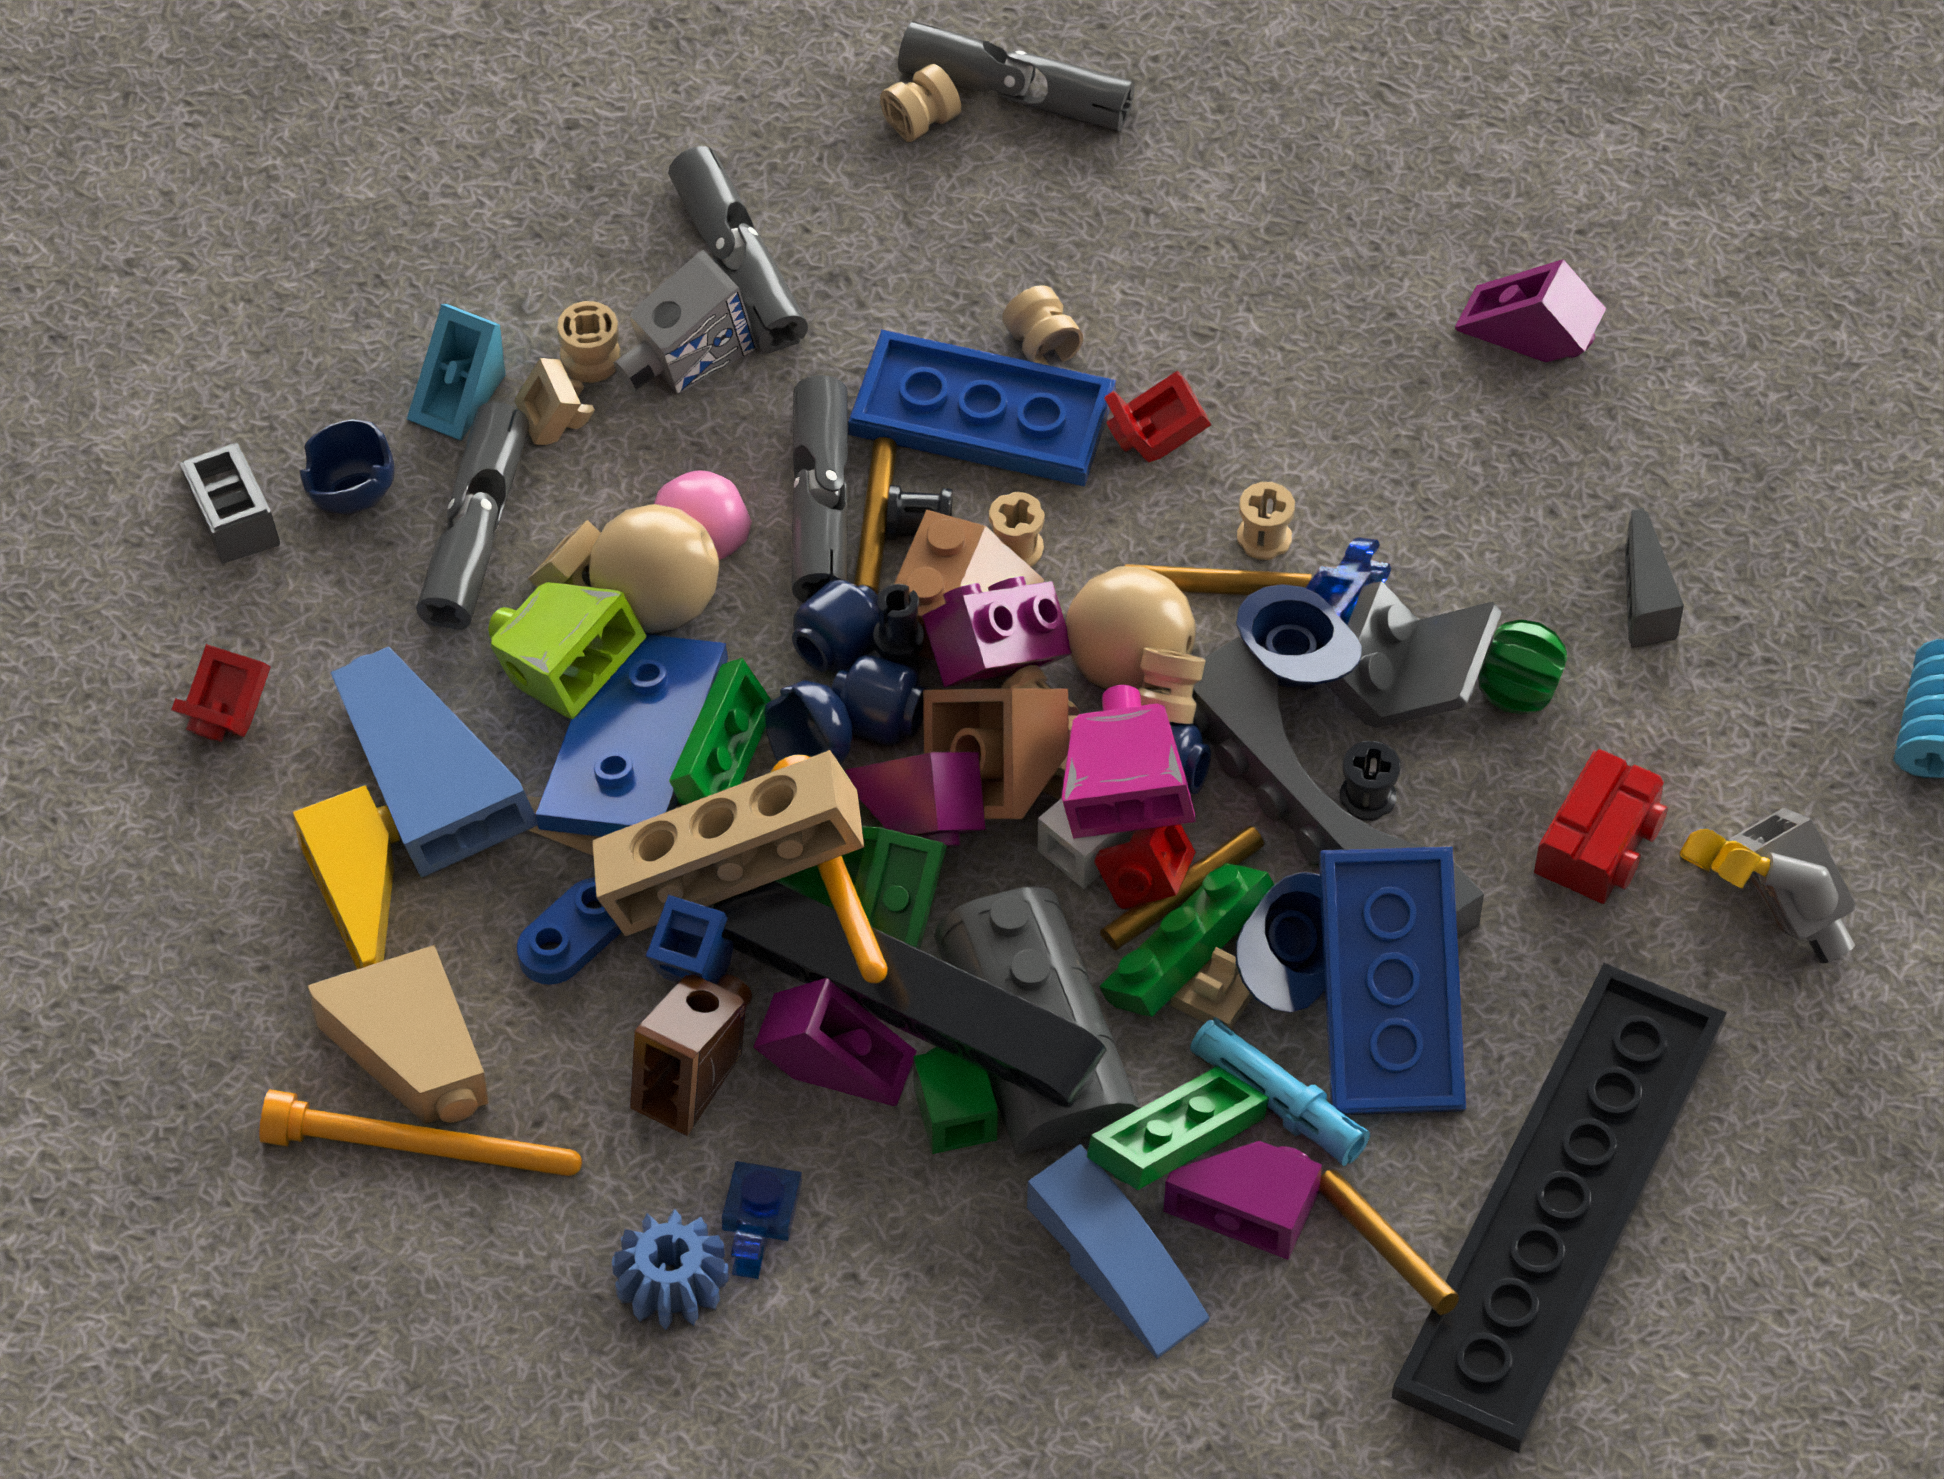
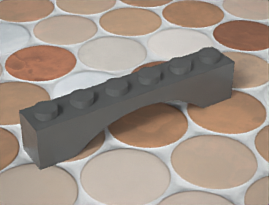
[1192,637,1484,940]

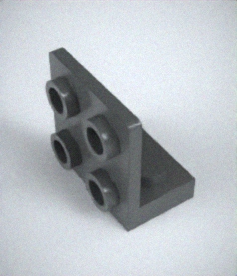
[1325,581,1502,728]

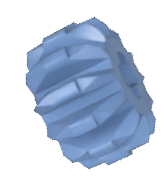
[612,1209,729,1330]

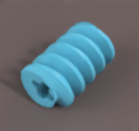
[1893,639,1944,778]

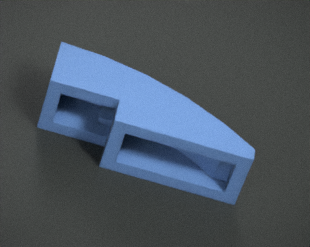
[1027,1144,1210,1359]

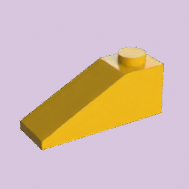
[293,785,400,969]

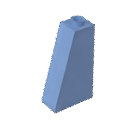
[330,646,538,878]

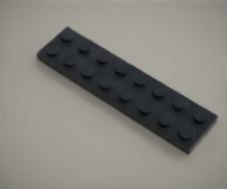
[1391,963,1727,1453]

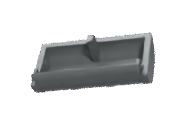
[934,886,1141,1155]

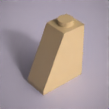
[308,945,488,1124]

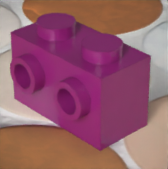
[922,576,1072,687]

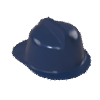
[1236,584,1362,691]
[1236,872,1325,1013]

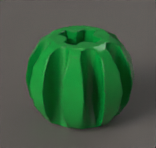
[1478,619,1567,715]

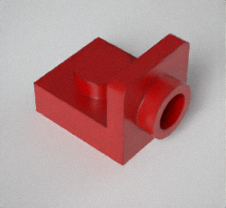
[1094,824,1196,909]

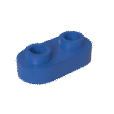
[517,877,622,985]

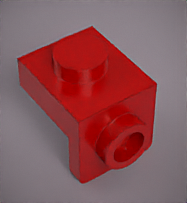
[1104,370,1212,463]
[171,644,271,742]

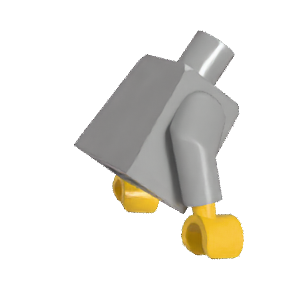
[1680,808,1857,963]

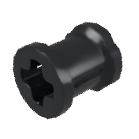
[887,485,953,540]
[1340,741,1401,821]

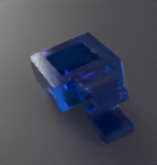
[1306,537,1392,625]
[722,1161,802,1279]

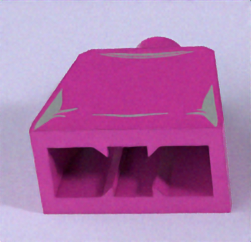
[1062,685,1196,839]

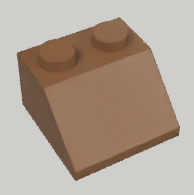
[894,509,1044,680]
[923,688,1069,819]

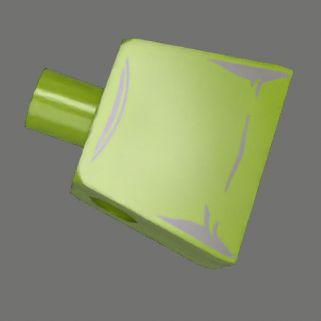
[488,582,647,719]

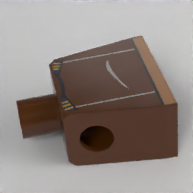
[630,974,752,1136]

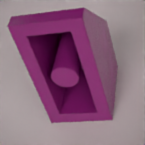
[1454,259,1606,362]
[844,752,986,848]
[753,978,917,1106]
[1163,1141,1322,1260]

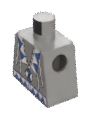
[613,250,758,394]

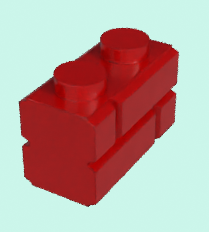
[1534,749,1668,904]

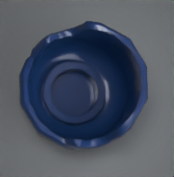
[299,419,395,515]
[764,680,852,765]

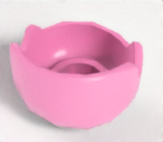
[654,470,752,560]

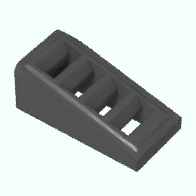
[180,443,280,564]
[1625,508,1684,648]

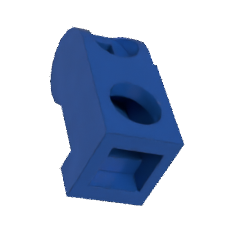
[646,895,733,984]

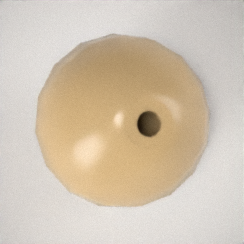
[589,504,719,634]
[1065,566,1196,690]

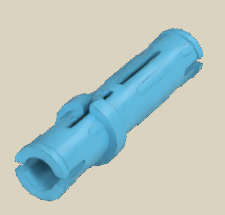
[1190,1017,1370,1166]

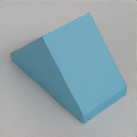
[407,304,506,440]

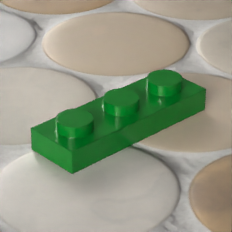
[669,658,772,806]
[1099,863,1274,1017]
[1086,1066,1269,1190]

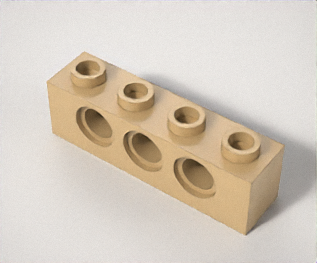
[593,750,864,936]

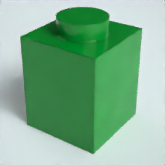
[913,1047,998,1154]

